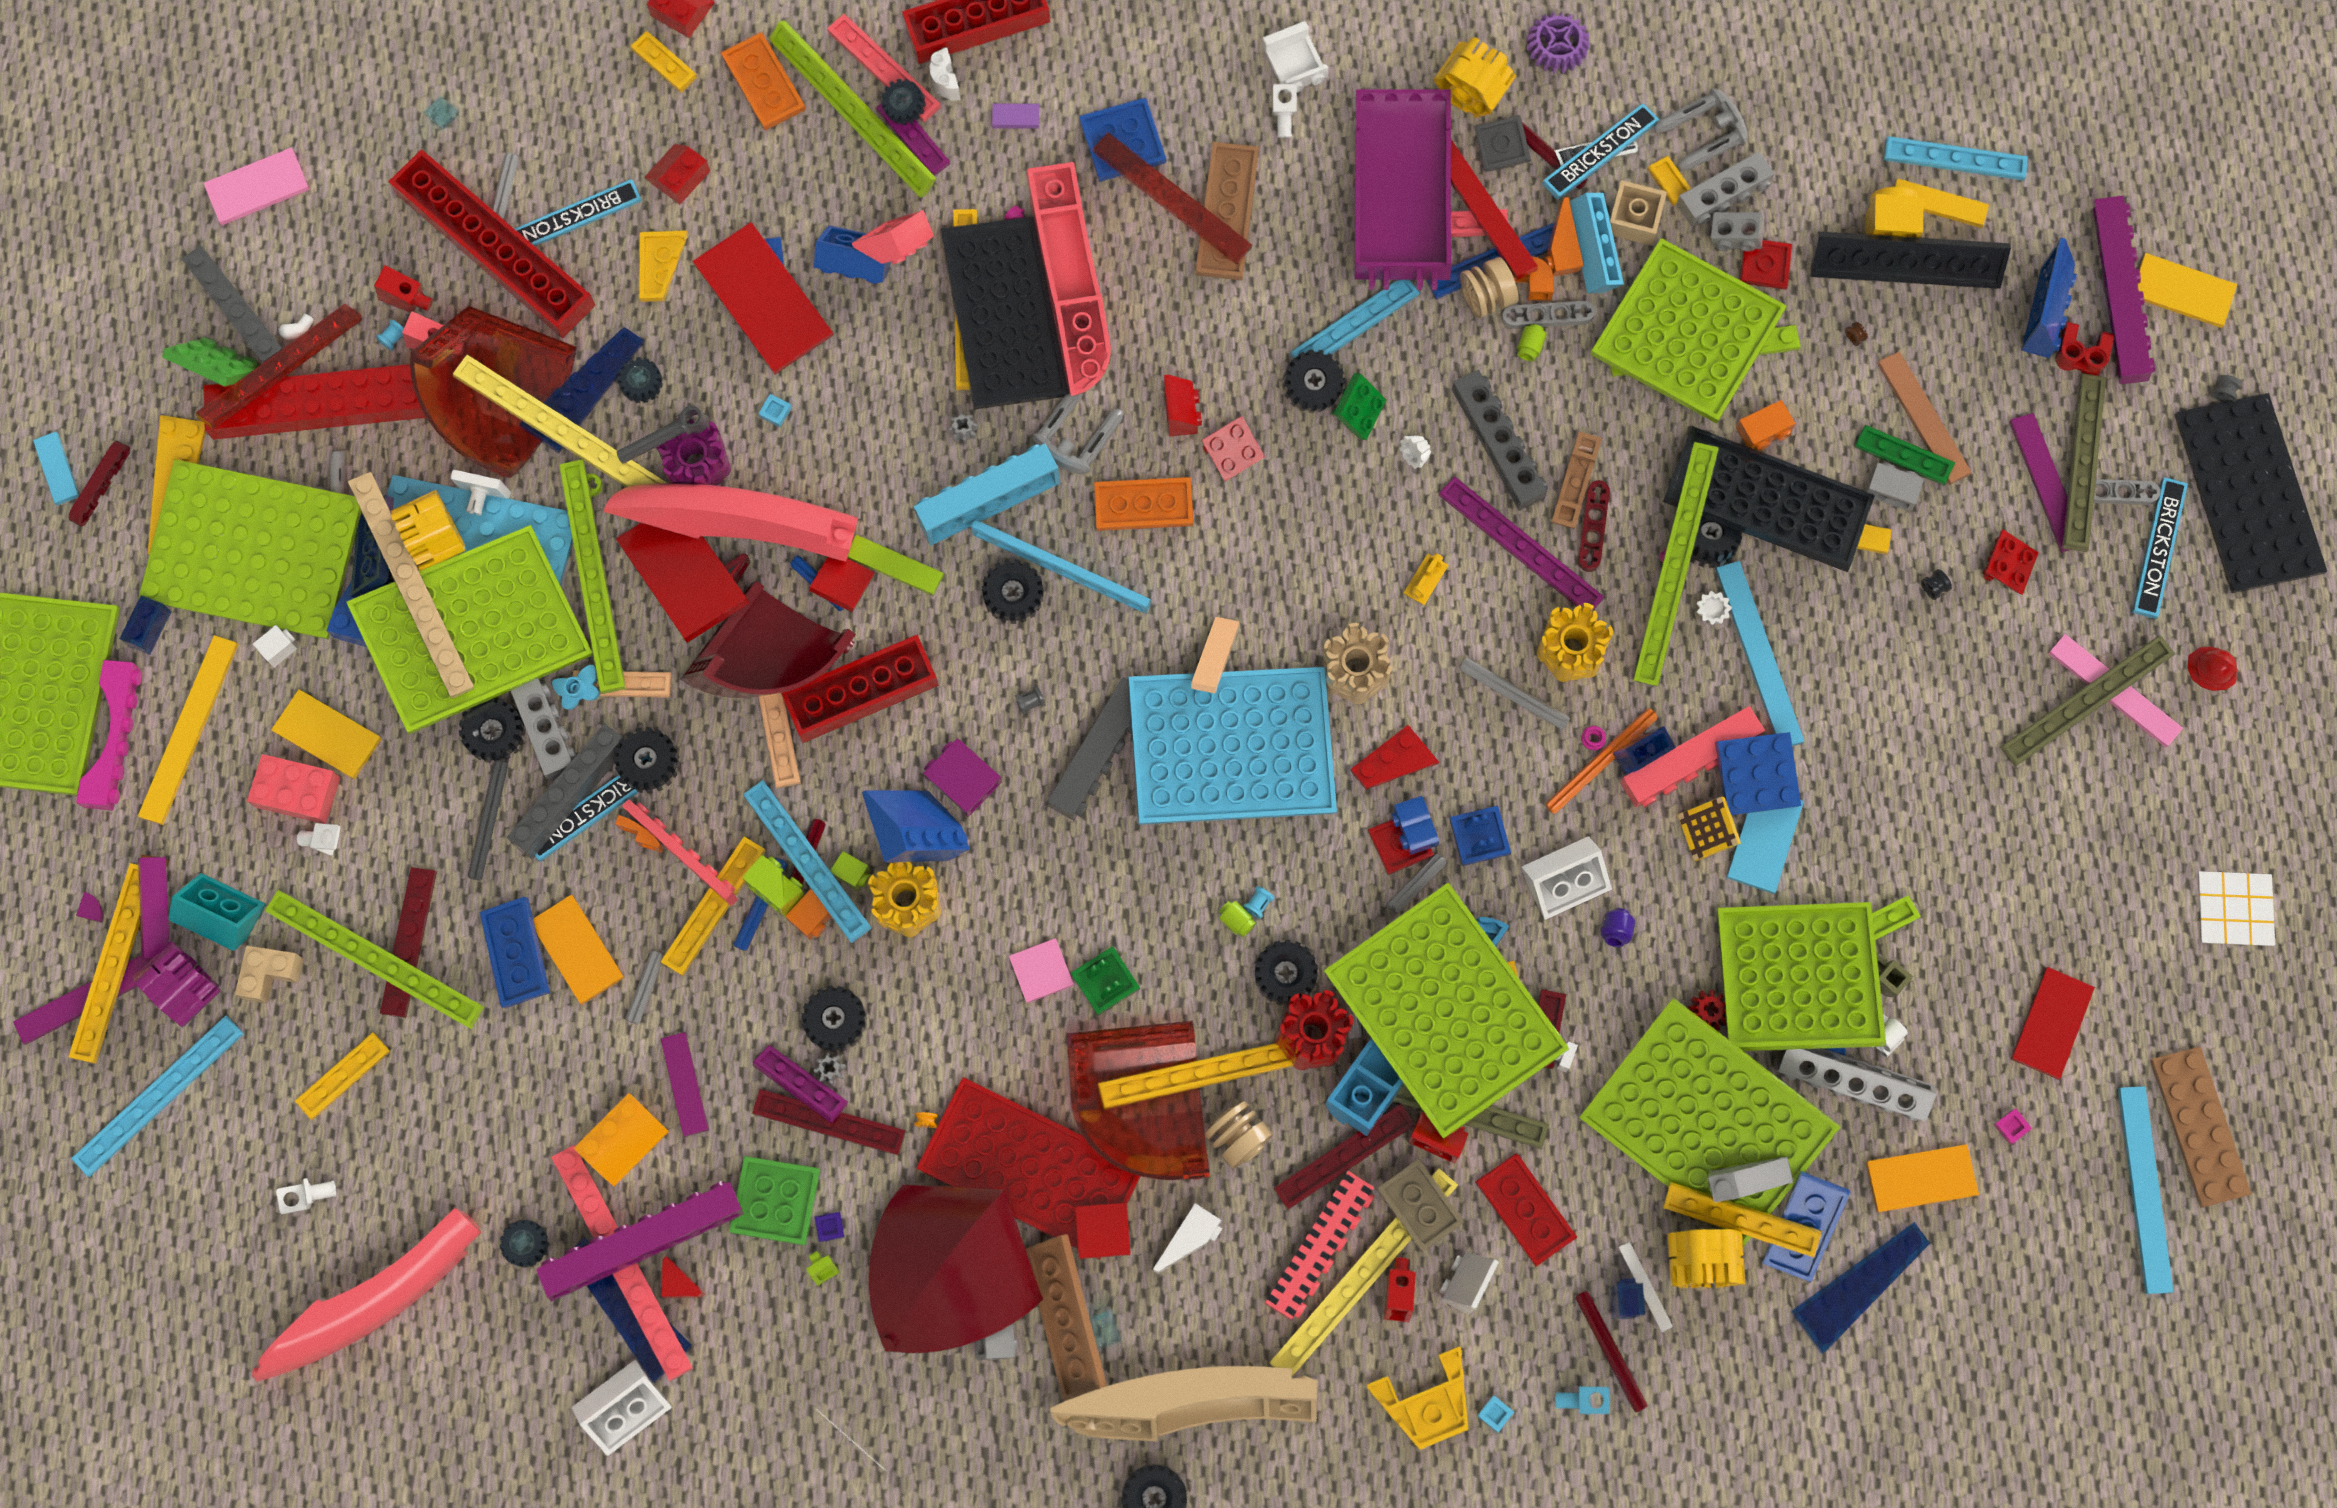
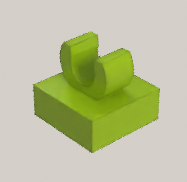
[806,1251,840,1286]

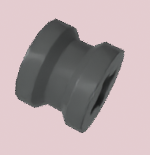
[2212,375,2241,402]

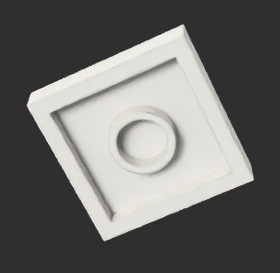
[450,470,511,516]

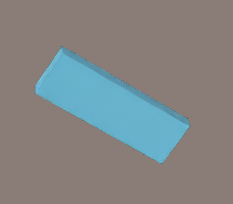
[33,432,79,505]

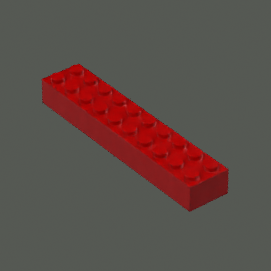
[388,149,596,339]
[203,361,452,440]

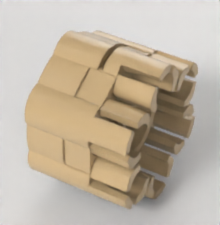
[1322,623,1392,704]

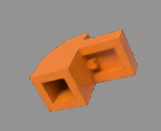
[1512,256,1554,301]

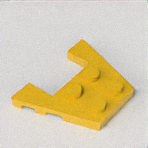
[1366,1346,1468,1450]

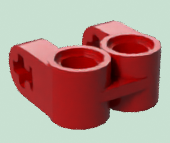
[2056,321,2114,376]

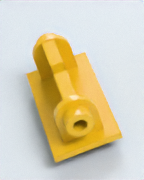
[1403,553,1449,605]

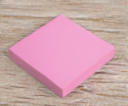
[1009,938,1074,1003]

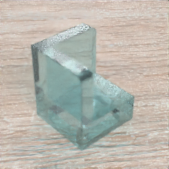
[1089,1310,1122,1349]

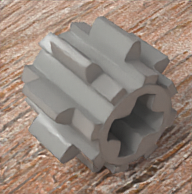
[948,412,979,444]
[814,1053,847,1085]

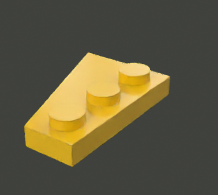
[639,231,688,302]

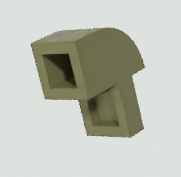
[1876,952,1913,997]

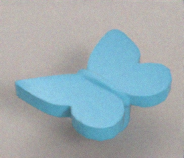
[552,665,600,710]

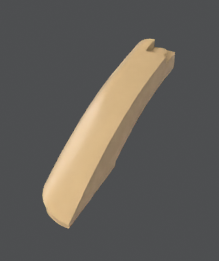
[1051,1366,1318,1442]

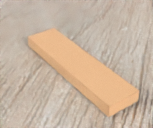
[1191,617,1239,694]
[572,670,672,698]
[759,693,801,789]

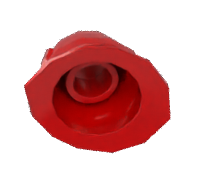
[2187,646,2238,691]

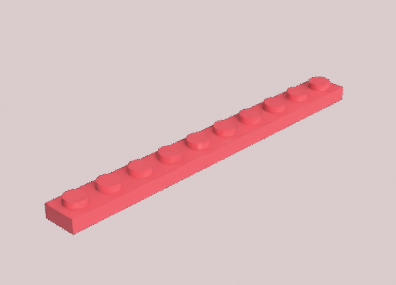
[551,1145,693,1382]

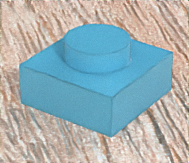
[758,394,792,427]
[1477,1395,1514,1433]

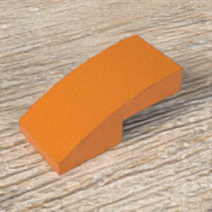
[615,815,664,853]

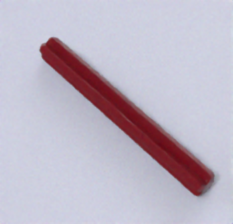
[1575,1291,1647,1412]

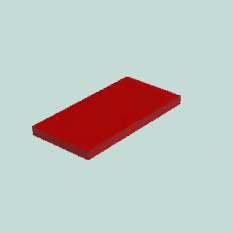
[693,222,834,375]
[616,523,749,643]

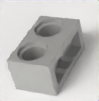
[1711,212,1764,251]

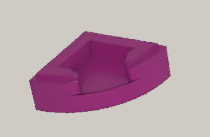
[76,892,104,923]

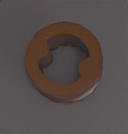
[1845,321,1868,346]

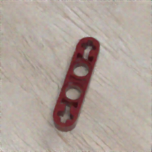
[69,441,130,527]
[1578,480,1610,572]

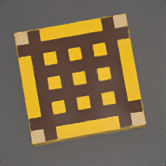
[1678,797,1741,861]

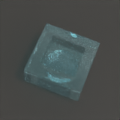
[424,96,459,130]

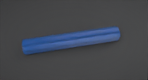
[734,858,787,951]

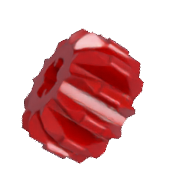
[1687,990,1727,1031]

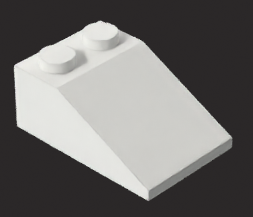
[1440,1252,1499,1315]

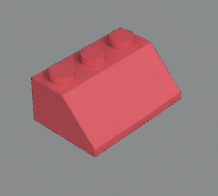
[852,210,934,264]

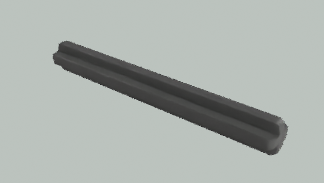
[468,760,508,880]

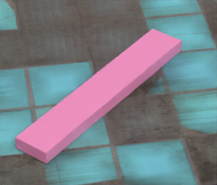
[2048,634,2183,748]

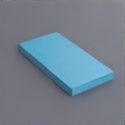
[1726,800,1804,894]

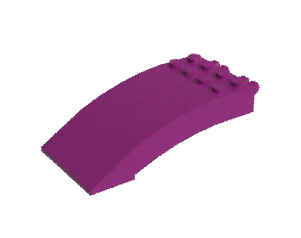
[1355,89,1452,290]

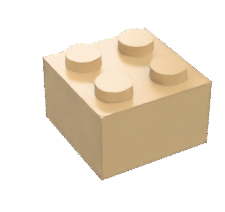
[1610,180,1667,246]

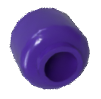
[1600,908,1636,947]

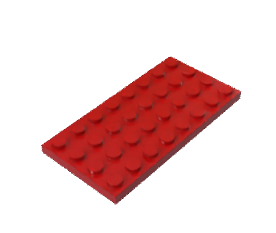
[916,1077,1145,1260]

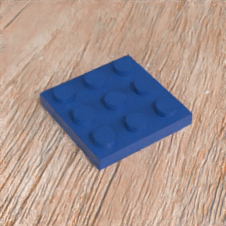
[1079,97,1167,182]
[1715,732,1801,815]

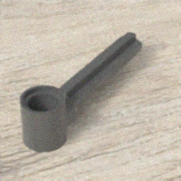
[617,405,708,463]

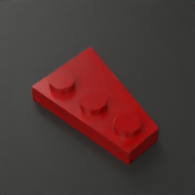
[1350,725,1439,790]

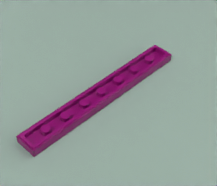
[1438,476,1604,611]

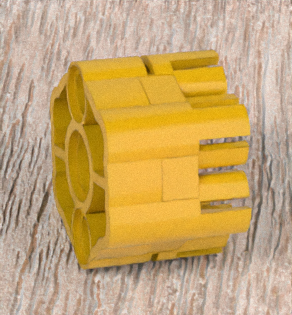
[1433,37,1516,118]
[390,490,466,571]
[1537,603,1613,682]
[868,862,941,937]
[1667,1229,1746,1288]

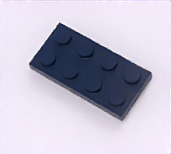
[350,495,394,598]

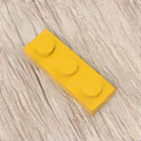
[630,31,697,93]

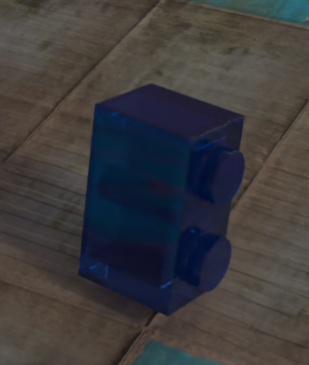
[119,595,172,655]
[1613,726,1676,774]
[1610,1278,1645,1319]

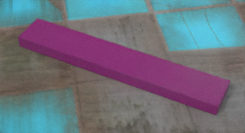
[2009,413,2070,553]
[13,955,152,1045]

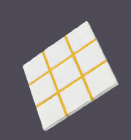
[2199,871,2275,946]

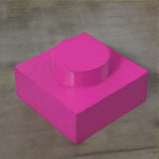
[1993,1108,2032,1145]

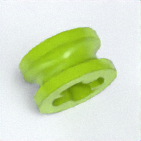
[587,473,603,497]

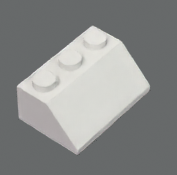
[1522,836,1612,920]
[571,1359,672,1456]

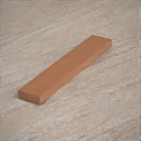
[1877,351,1972,485]

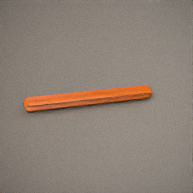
[1546,708,1657,814]

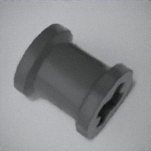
[1015,685,1046,715]

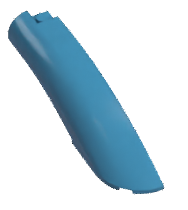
[1326,917,1509,1136]

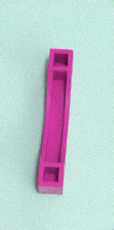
[76,660,142,811]

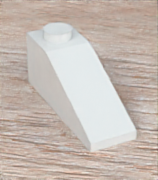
[1153,1203,1223,1274]

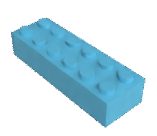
[914,443,1060,546]

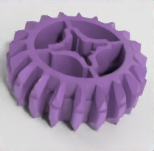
[1526,11,1590,74]

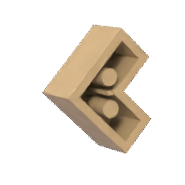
[235,946,303,1004]

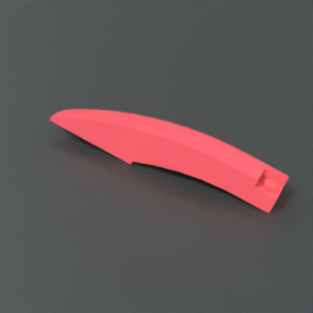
[1026,162,1111,396]
[603,483,858,562]
[252,1208,482,1382]

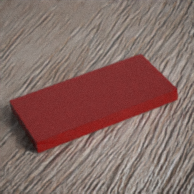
[2011,967,2095,1080]
[1475,1153,1578,1267]

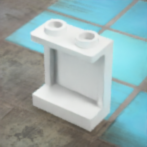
[1262,21,1328,94]

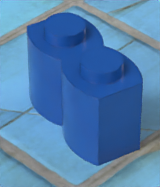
[1390,796,1439,855]

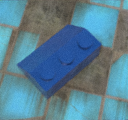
[813,225,891,284]

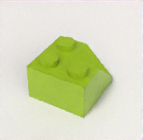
[742,855,804,918]

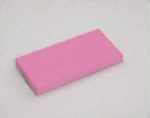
[204,147,310,226]

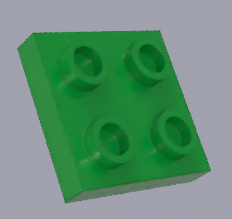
[1332,373,1386,440]
[1071,946,1140,1016]

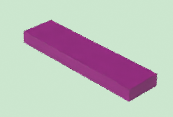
[875,98,951,176]
[138,857,169,959]
[661,1032,709,1137]
[753,1045,848,1123]

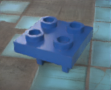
[1449,806,1511,866]

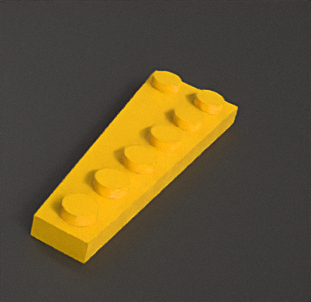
[148,415,207,555]

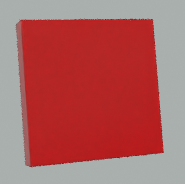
[1740,240,1792,290]
[809,557,875,613]
[1368,820,1434,875]
[1075,1203,1131,1259]

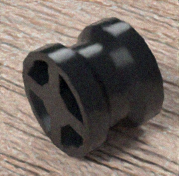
[1921,569,1952,600]

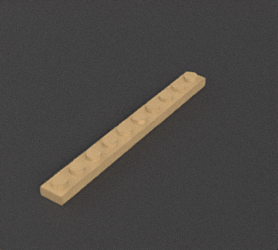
[348,472,474,699]

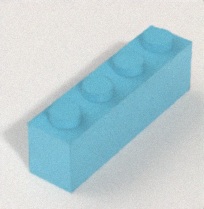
[1569,193,1624,294]

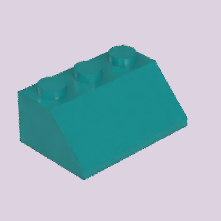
[168,873,266,951]

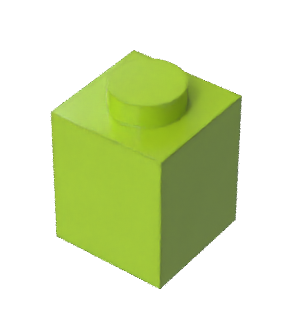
[830,851,871,891]

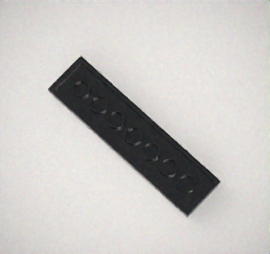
[1810,231,2011,289]

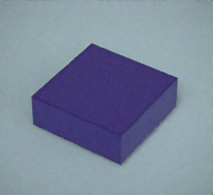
[815,1211,845,1243]

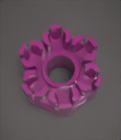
[656,418,731,486]
[133,941,221,1028]

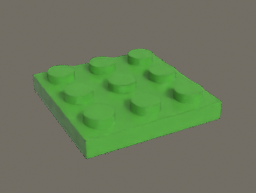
[162,337,265,386]
[729,1156,821,1246]

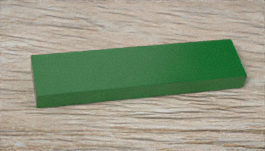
[1855,425,1956,486]

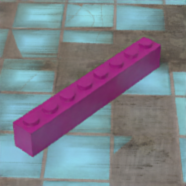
[2092,195,2155,384]
[536,1181,744,1302]

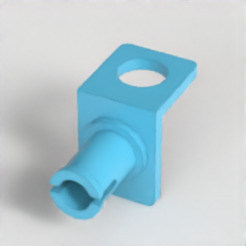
[1555,1387,1610,1415]

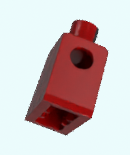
[374,265,433,313]
[1383,1258,1416,1322]

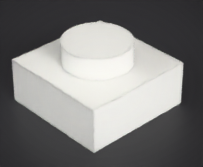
[1555,1041,1578,1072]

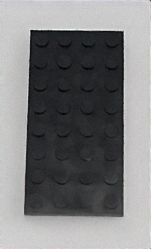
[940,217,1069,410]
[2174,393,2328,594]
[1663,426,1875,572]

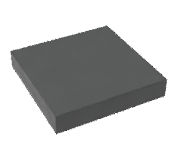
[1474,115,1531,172]

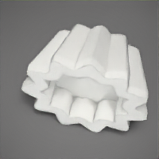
[1399,436,1431,469]
[1697,591,1732,625]

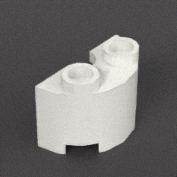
[930,47,961,101]

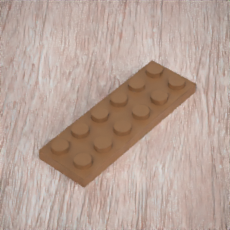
[1196,142,1259,281]
[2150,1046,2252,1208]
[1026,1235,1107,1401]

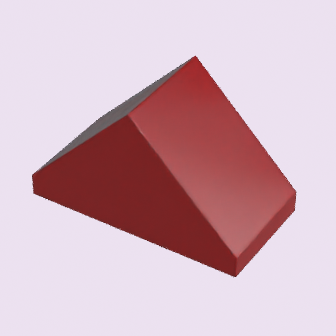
[662,1256,705,1299]

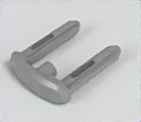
[1654,88,1748,171]
[1032,391,1123,474]

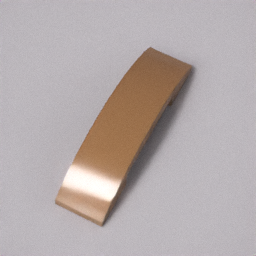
[1551,431,1602,529]

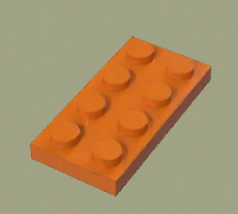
[721,32,806,131]
[1094,477,1193,531]

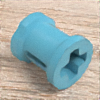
[375,319,404,351]
[1242,886,1275,919]

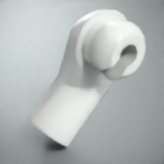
[278,314,314,340]

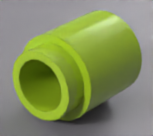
[1517,324,1547,362]
[1219,901,1256,938]

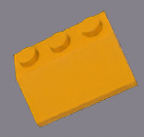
[574,1093,669,1187]

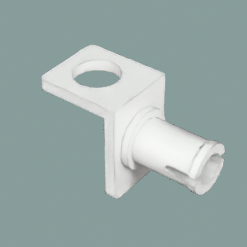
[1272,84,1297,138]
[297,823,341,855]
[276,1178,336,1214]

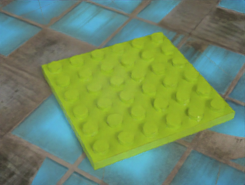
[1590,238,1787,424]
[1717,902,1886,1051]

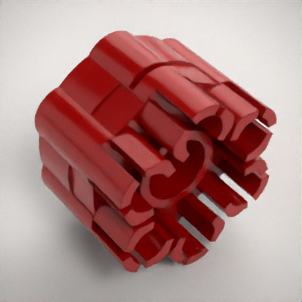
[1275,990,1354,1070]

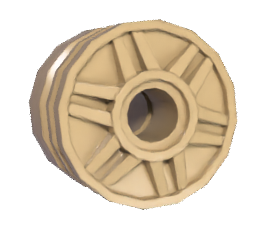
[1460,257,1518,319]
[1204,1101,1273,1169]

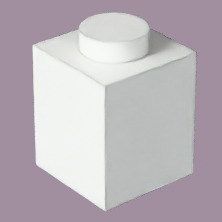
[253,625,297,667]

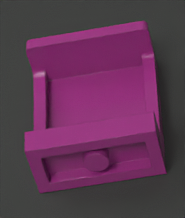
[923,738,1002,817]

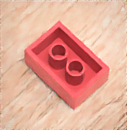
[247,754,340,824]

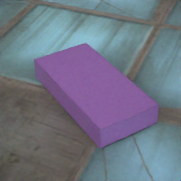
[992,104,1040,128]

